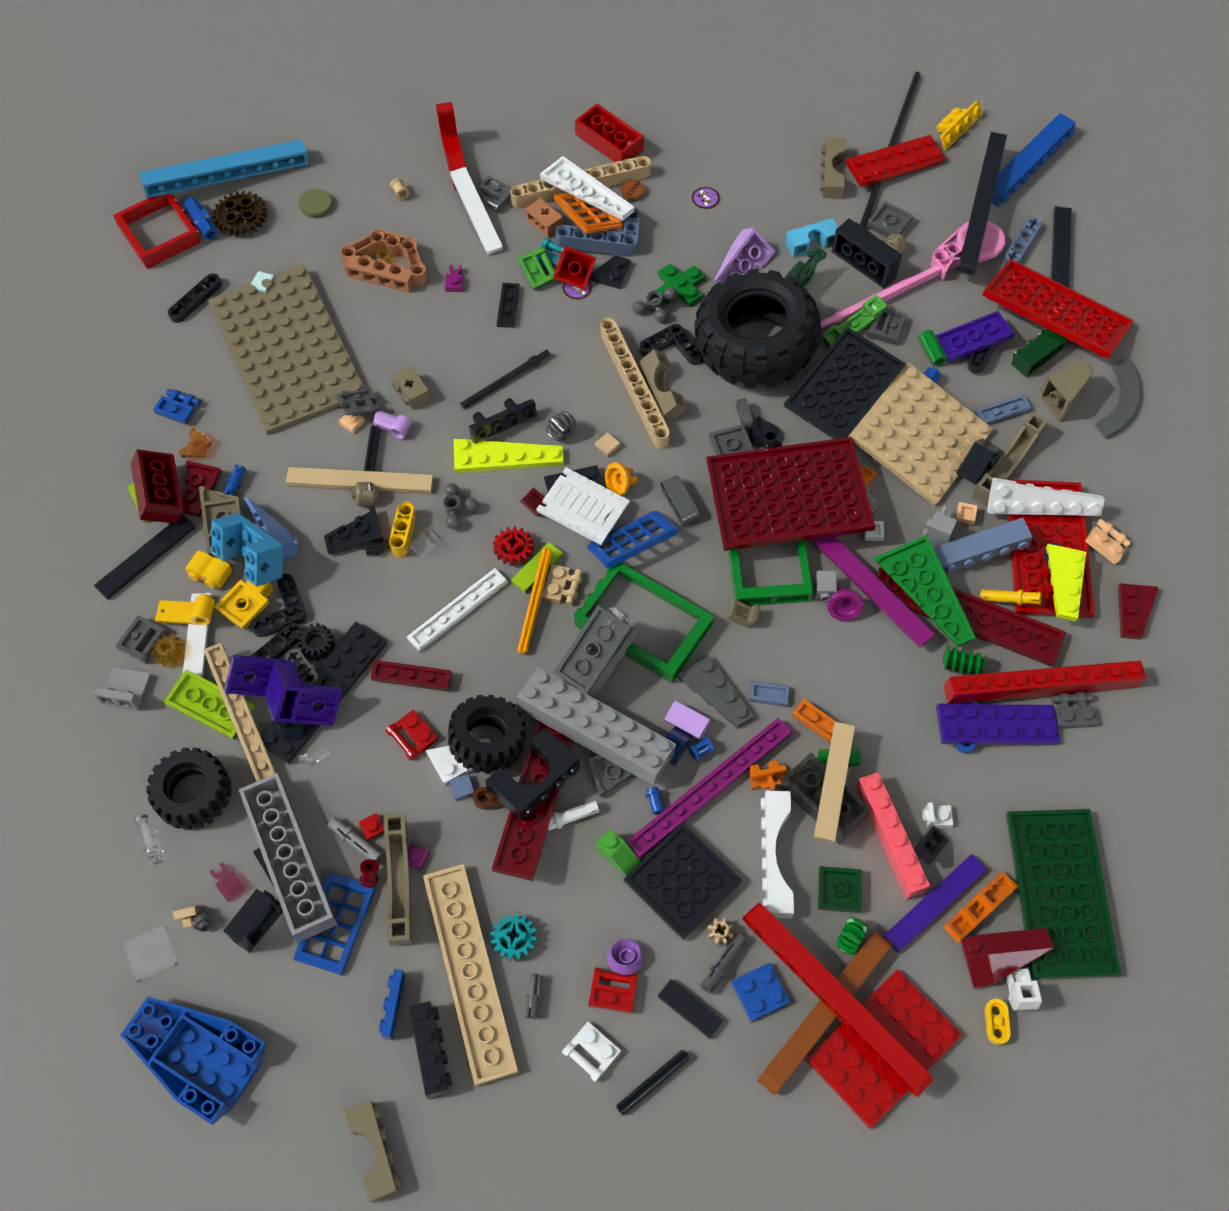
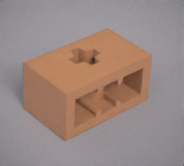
[525,198,563,238]

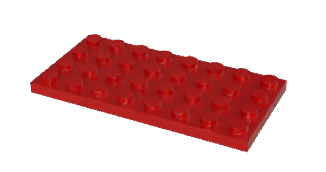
[982,259,1134,359]
[1007,479,1095,618]

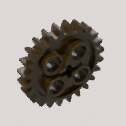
[213,190,268,237]

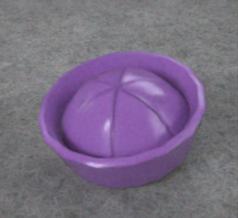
[606,939,644,975]

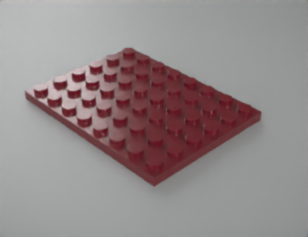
[706,437,875,551]

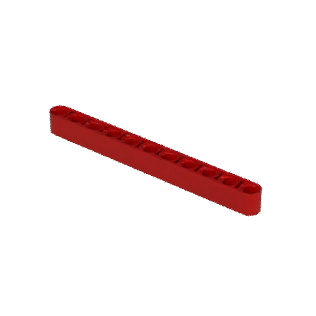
[742,902,934,1097]

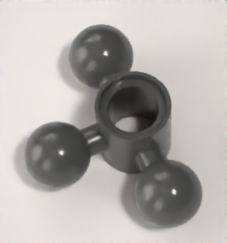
[633,287,678,323]
[443,483,479,530]

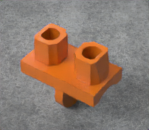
[750,760,787,791]

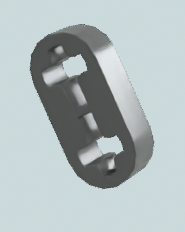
[736,398,753,430]

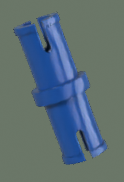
[224,464,246,496]

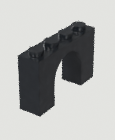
[485,728,580,821]

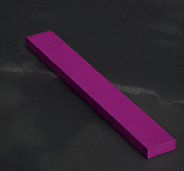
[813,536,935,648]

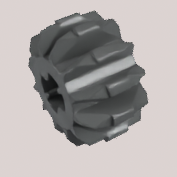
[546,411,576,442]

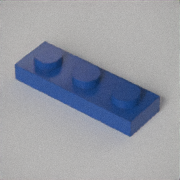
[379,969,405,1040]

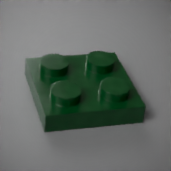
[818,866,862,913]

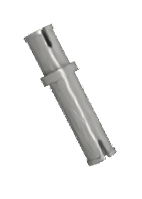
[327,817,383,862]

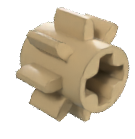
[707,918,733,946]

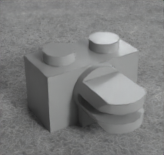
[922,504,957,547]

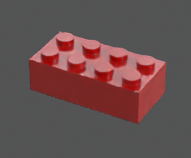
[575,103,644,162]

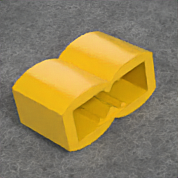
[185,551,232,589]

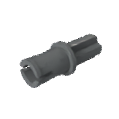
[525,974,543,1019]

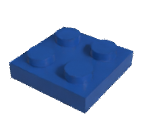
[731,963,790,1022]

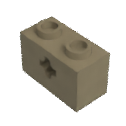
[392,366,431,410]

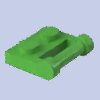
[518,246,556,290]

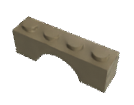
[820,137,846,199]
[639,349,688,421]
[344,1100,401,1203]

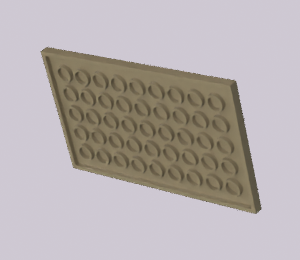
[208,264,365,435]

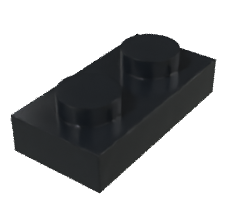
[913,826,949,865]

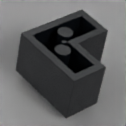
[956,438,1001,484]

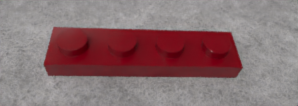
[370,660,452,691]

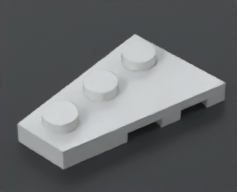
[426,738,491,785]

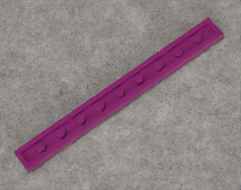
[626,718,792,859]

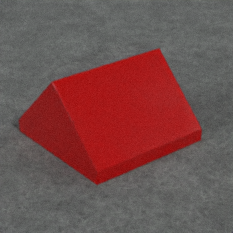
[553,245,596,290]

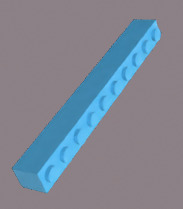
[139,139,308,198]

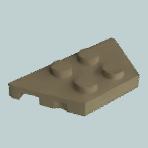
[199,486,242,556]

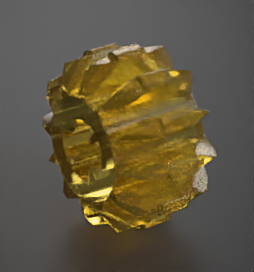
[151,634,186,667]

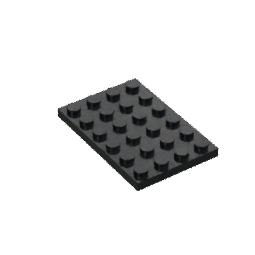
[784,327,906,439]

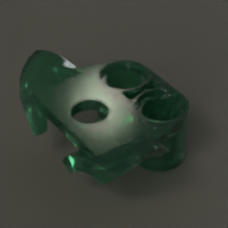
[785,248,827,288]

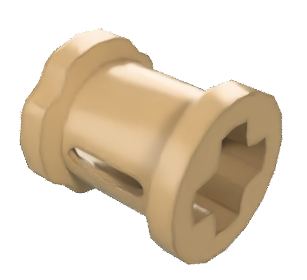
[390,178,410,200]

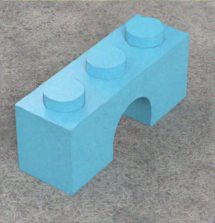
[785,218,838,258]

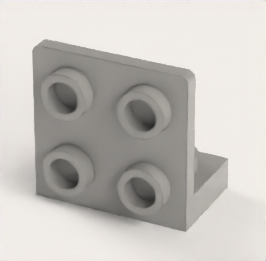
[93,667,150,710]

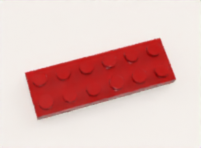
[846,135,946,188]

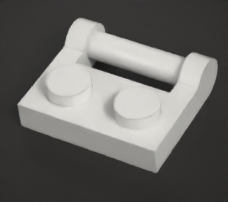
[562,1022,621,1082]

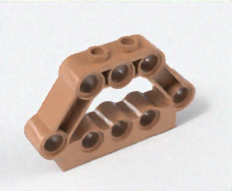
[340,229,428,293]

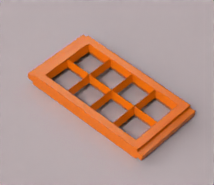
[553,193,623,234]

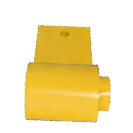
[155,594,215,625]

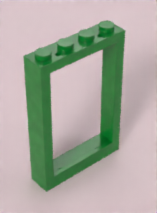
[728,540,813,606]
[574,563,714,683]

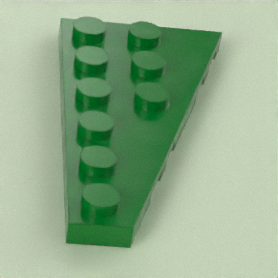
[873,535,976,647]

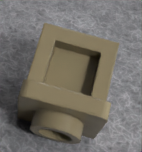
[727,600,760,628]

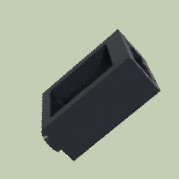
[223,889,282,953]

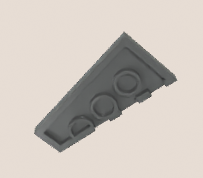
[677,655,754,729]

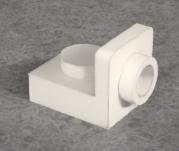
[922,802,953,828]

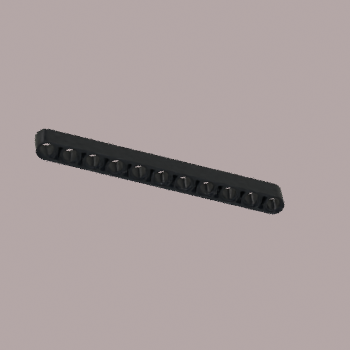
[957,132,1007,276]

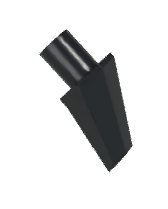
[365,538,390,556]

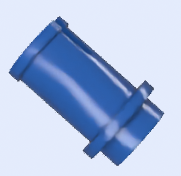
[646,787,665,814]

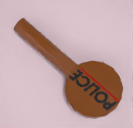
[621,180,644,202]

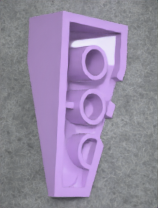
[714,228,775,283]

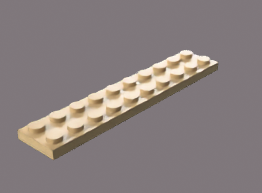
[423,864,518,1086]

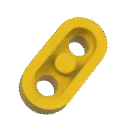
[984,999,1011,1045]

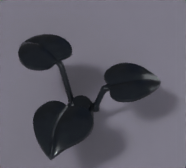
[749,416,782,449]

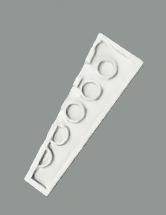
[540,156,634,221]
[987,478,1105,516]

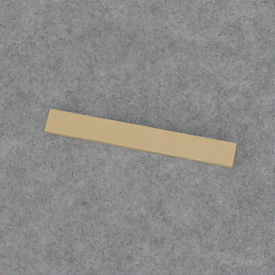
[285,467,434,494]
[203,642,276,781]

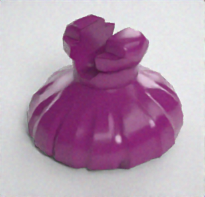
[827,588,864,621]

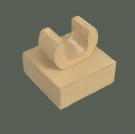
[173,905,200,928]

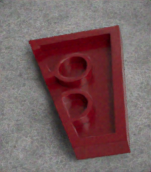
[182,460,222,517]
[1118,583,1158,640]

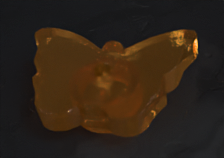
[179,428,212,458]

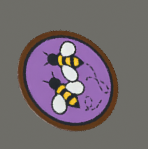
[691,187,720,209]
[562,280,592,300]

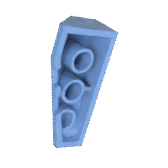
[244,497,300,561]

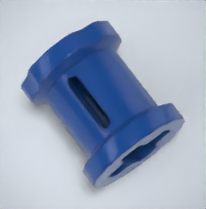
[688,736,715,762]

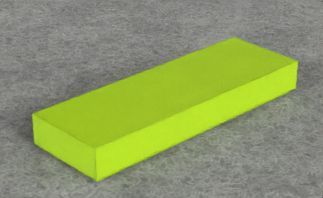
[511,542,563,593]

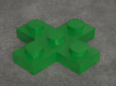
[656,263,705,307]

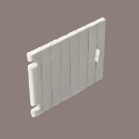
[536,467,630,545]

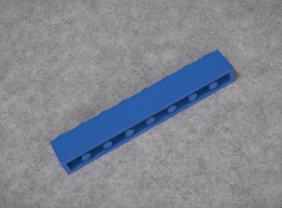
[992,113,1076,207]

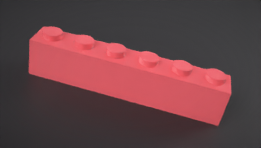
[856,772,930,900]

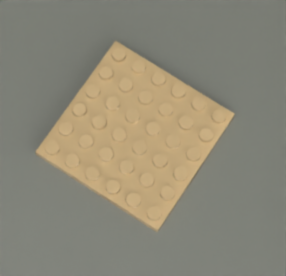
[848,362,993,506]

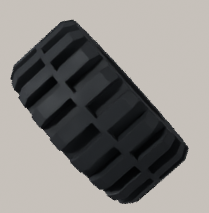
[448,694,526,774]
[146,747,232,830]

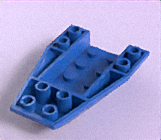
[120,996,267,1125]

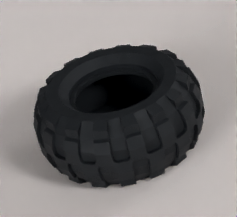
[694,269,821,389]

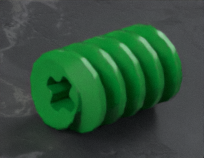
[942,645,987,675]

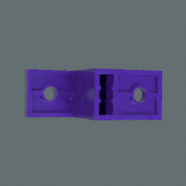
[224,655,343,726]

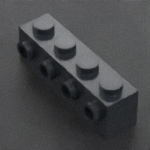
[409,1001,453,1099]

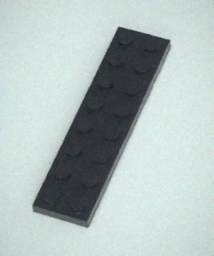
[261,621,387,764]

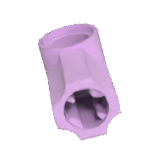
[373,411,412,439]

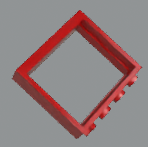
[113,194,201,269]

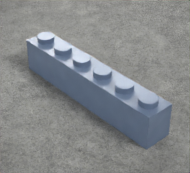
[933,518,1032,574]

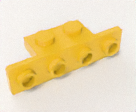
[936,101,983,150]

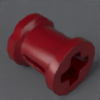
[359,859,379,888]

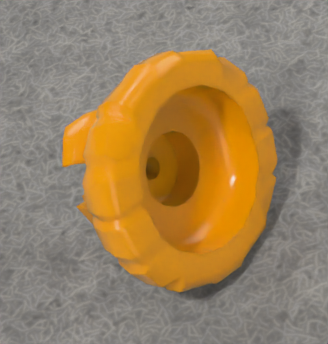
[605,462,638,496]

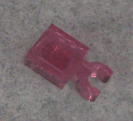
[210,863,245,902]

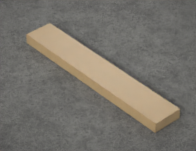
[813,722,855,843]

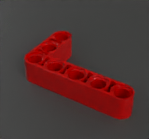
[436,101,467,190]

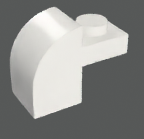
[1006,969,1042,1010]

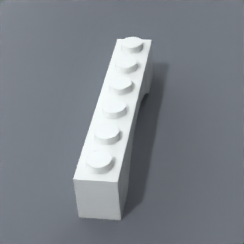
[760,791,794,919]

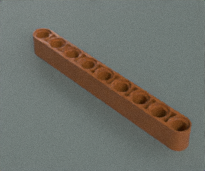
[757,930,893,1096]

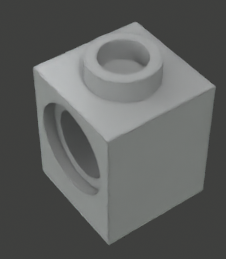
[815,571,837,602]

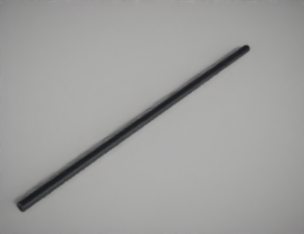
[860,71,921,229]

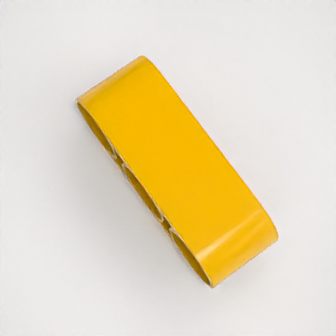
[389,502,416,558]

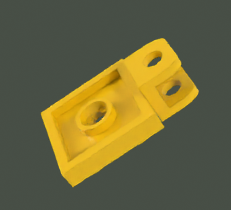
[214,580,274,631]

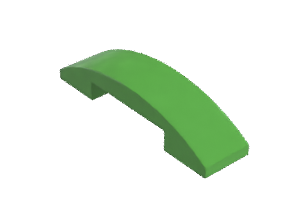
[821,294,888,346]

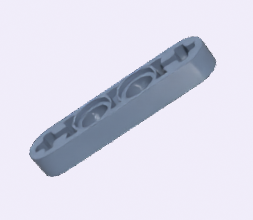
[1003,217,1042,264]

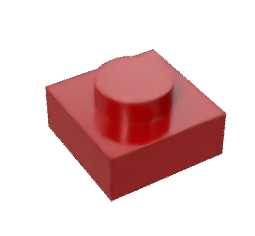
[358,813,384,842]

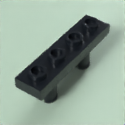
[469,398,537,444]

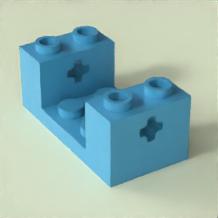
[211,512,283,587]

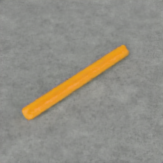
[517,548,552,655]

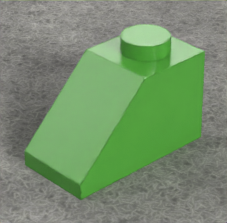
[595,829,641,876]

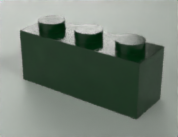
[1011,329,1067,377]

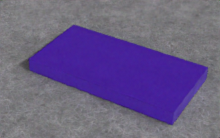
[935,311,1014,363]

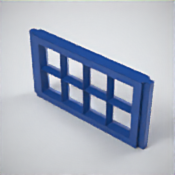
[587,511,679,568]
[293,872,376,976]

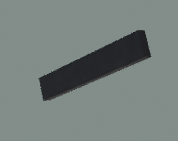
[1051,206,1072,287]
[94,514,196,600]

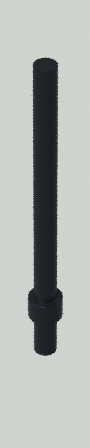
[460,349,550,409]

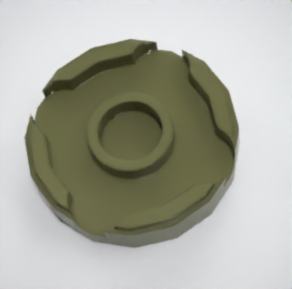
[299,189,332,218]

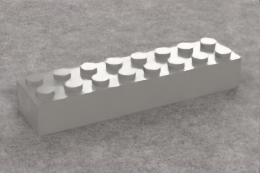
[516,667,676,786]
[238,773,338,943]

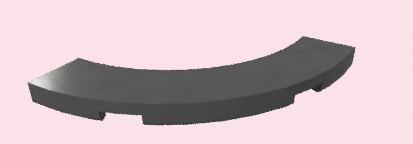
[1096,358,1140,439]

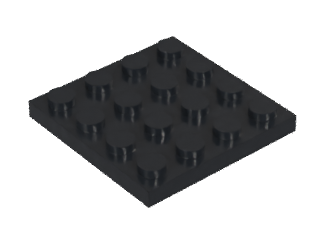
[623,823,742,940]

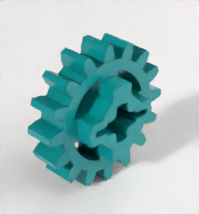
[490,913,537,961]

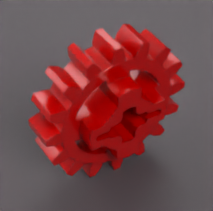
[493,526,534,566]

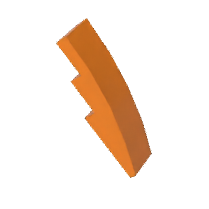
[943,871,1018,943]

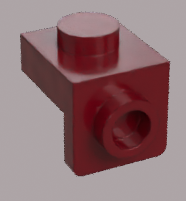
[520,487,547,516]

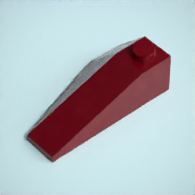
[961,928,1053,989]

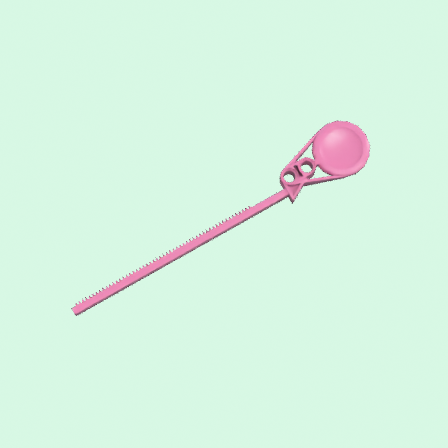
[821,221,1005,333]

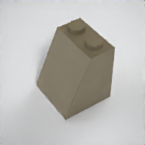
[1039,359,1094,422]

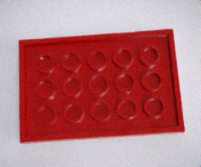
[805,969,962,1129]

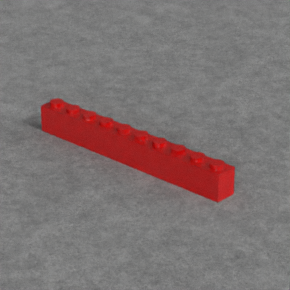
[943,660,1146,704]

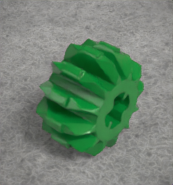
[835,916,868,955]

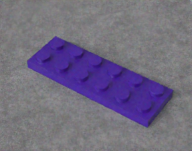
[936,703,1060,745]

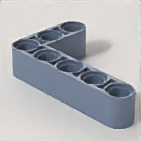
[555,208,640,256]

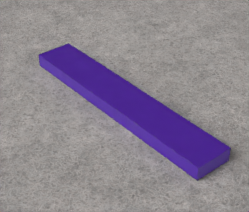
[883,854,987,953]

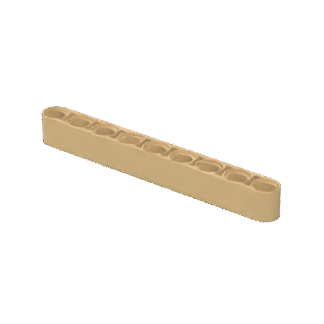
[510,156,651,208]
[600,317,670,449]

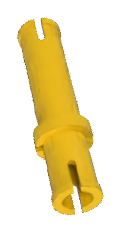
[980,589,1041,605]

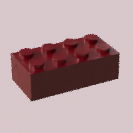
[131,449,184,524]

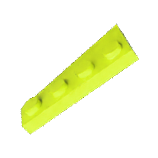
[1046,544,1086,622]

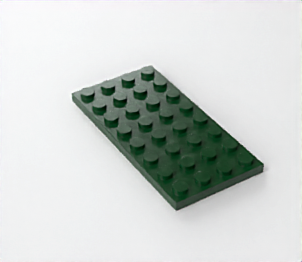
[1006,809,1121,980]

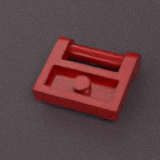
[385,709,438,760]
[588,967,638,1014]

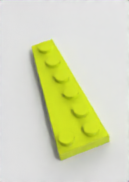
[454,439,564,473]

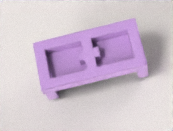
[664,700,711,739]

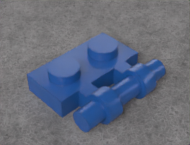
[153,389,201,424]

